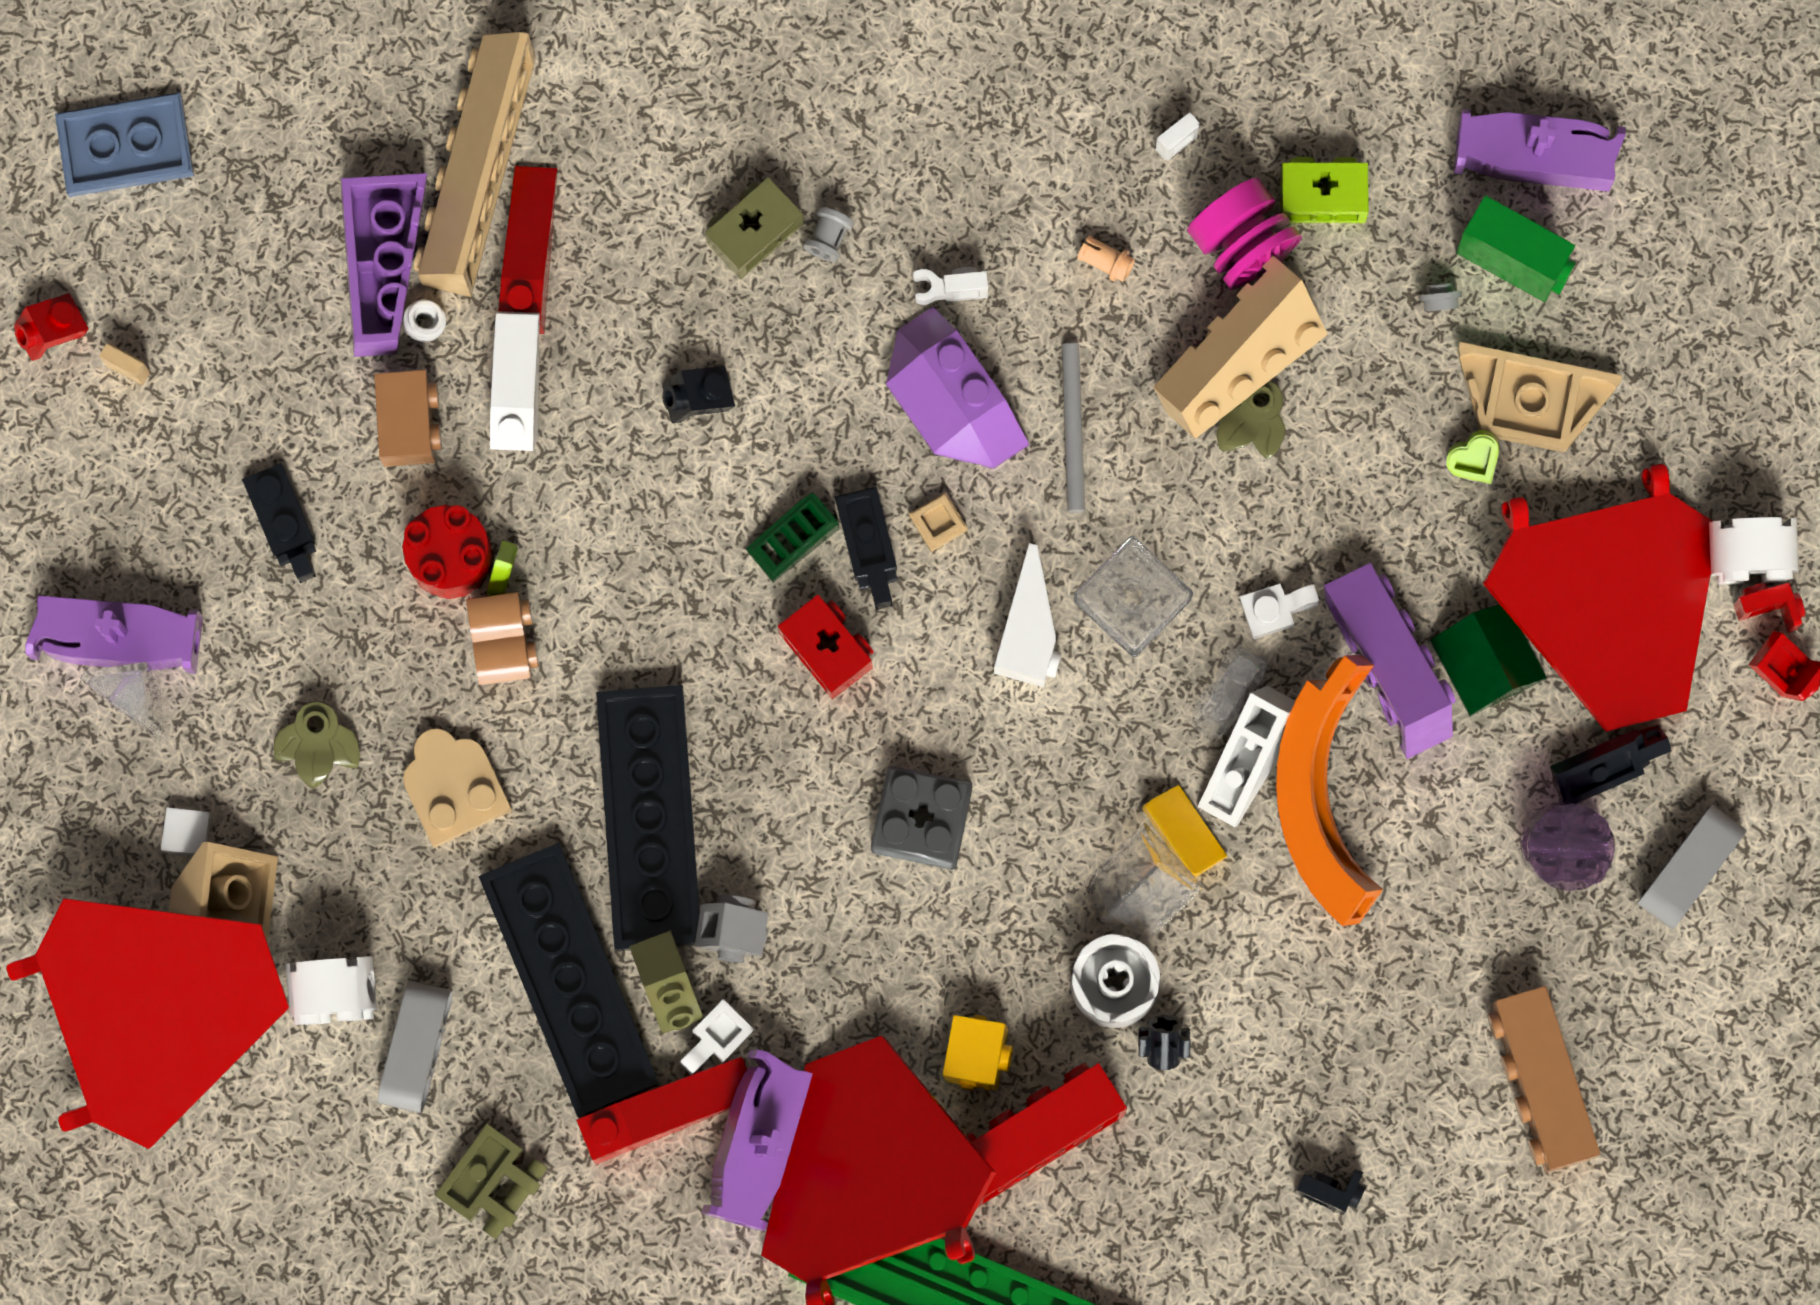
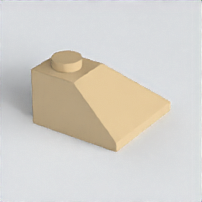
[168,842,278,942]

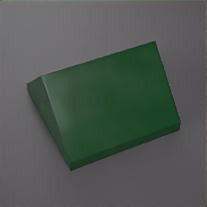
[1430,604,1547,717]

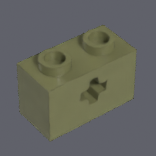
[705,177,804,280]
[629,931,704,1034]

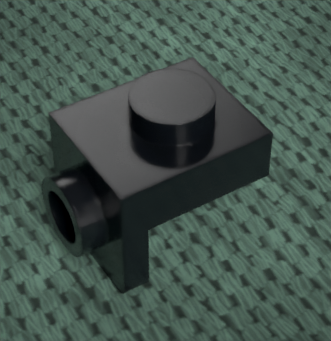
[662,366,735,424]

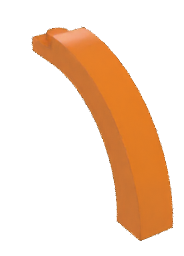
[1276,655,1383,926]

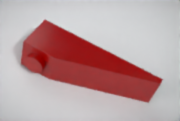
[498,166,558,334]
[576,1057,747,1165]

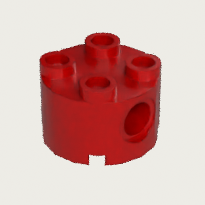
[402,505,493,599]

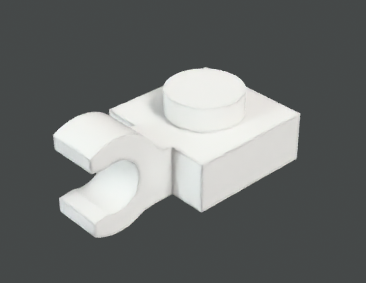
[913,267,988,305]
[1240,583,1319,639]
[679,999,754,1075]

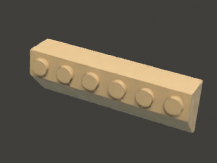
[414,32,535,297]

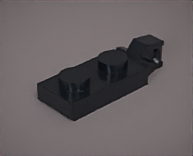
[242,463,317,583]
[835,487,898,610]
[1550,725,1671,807]

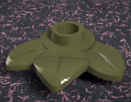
[1217,381,1286,459]
[274,701,360,788]

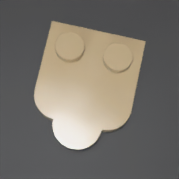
[403,729,512,848]

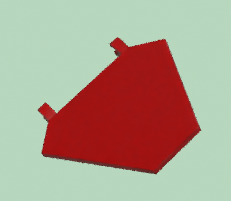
[1482,464,1712,732]
[6,898,289,1149]
[761,1035,996,1305]

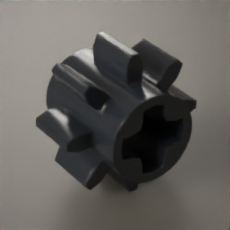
[1138,1015,1191,1070]

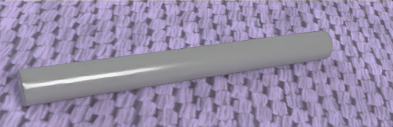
[1062,343,1085,513]

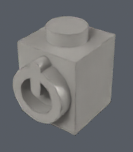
[695,895,768,963]

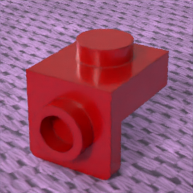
[14,293,89,361]
[1733,582,1805,633]
[1748,631,1820,701]

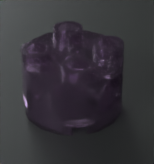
[1520,801,1615,891]

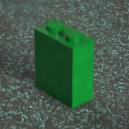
[1456,195,1577,303]

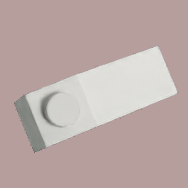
[490,311,540,451]
[994,543,1062,687]
[1198,686,1295,827]

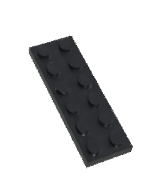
[596,685,700,952]
[478,843,660,1119]

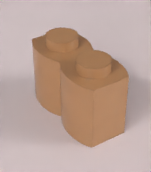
[466,591,539,685]

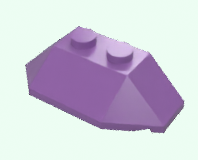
[886,307,1029,469]

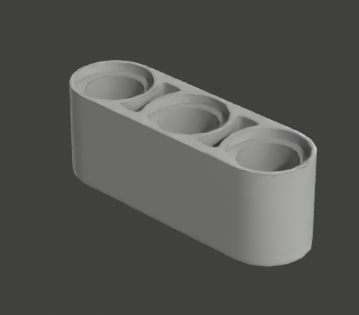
[1637,804,1747,930]
[378,980,453,1114]

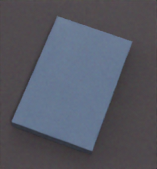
[55,92,194,197]

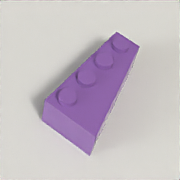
[341,173,427,357]
[1324,563,1456,759]

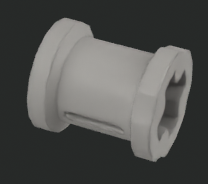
[803,207,854,262]

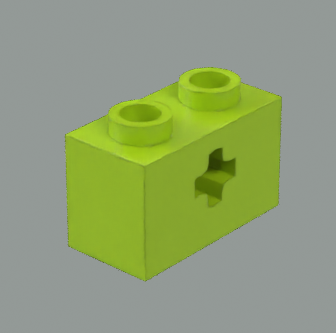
[1280,157,1369,223]

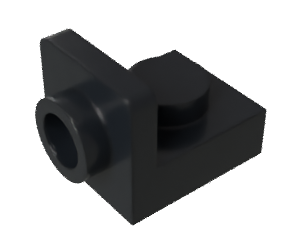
[1295,1168,1367,1215]

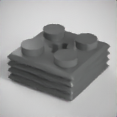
[871,766,972,870]

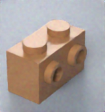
[374,370,442,467]

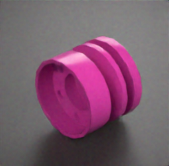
[1187,177,1302,290]

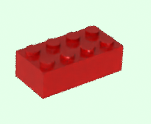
[966,1062,1127,1208]

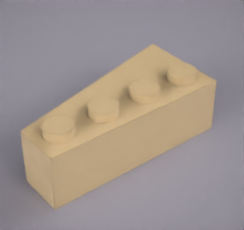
[1153,255,1328,439]

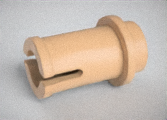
[1078,235,1135,282]

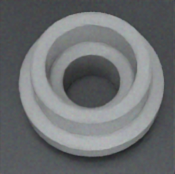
[1419,283,1462,312]

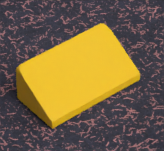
[1143,785,1227,881]

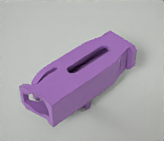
[1454,109,1626,191]
[25,596,203,674]
[701,1049,812,1231]

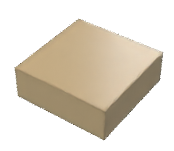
[99,343,150,386]
[909,492,968,552]

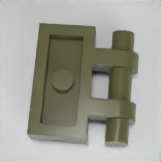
[435,1124,548,1240]

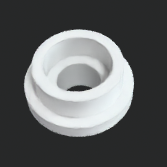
[403,299,446,342]

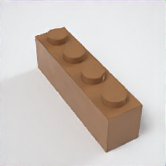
[1487,986,1601,1173]

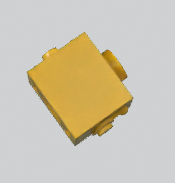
[942,1015,1013,1091]

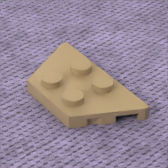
[1457,342,1622,453]

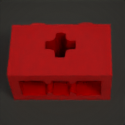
[777,595,874,700]

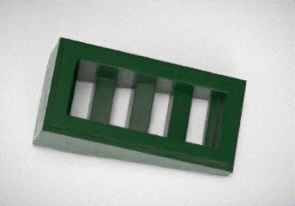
[746,492,840,583]

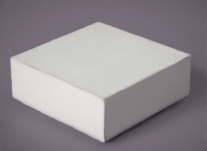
[1155,112,1199,160]
[161,807,212,856]

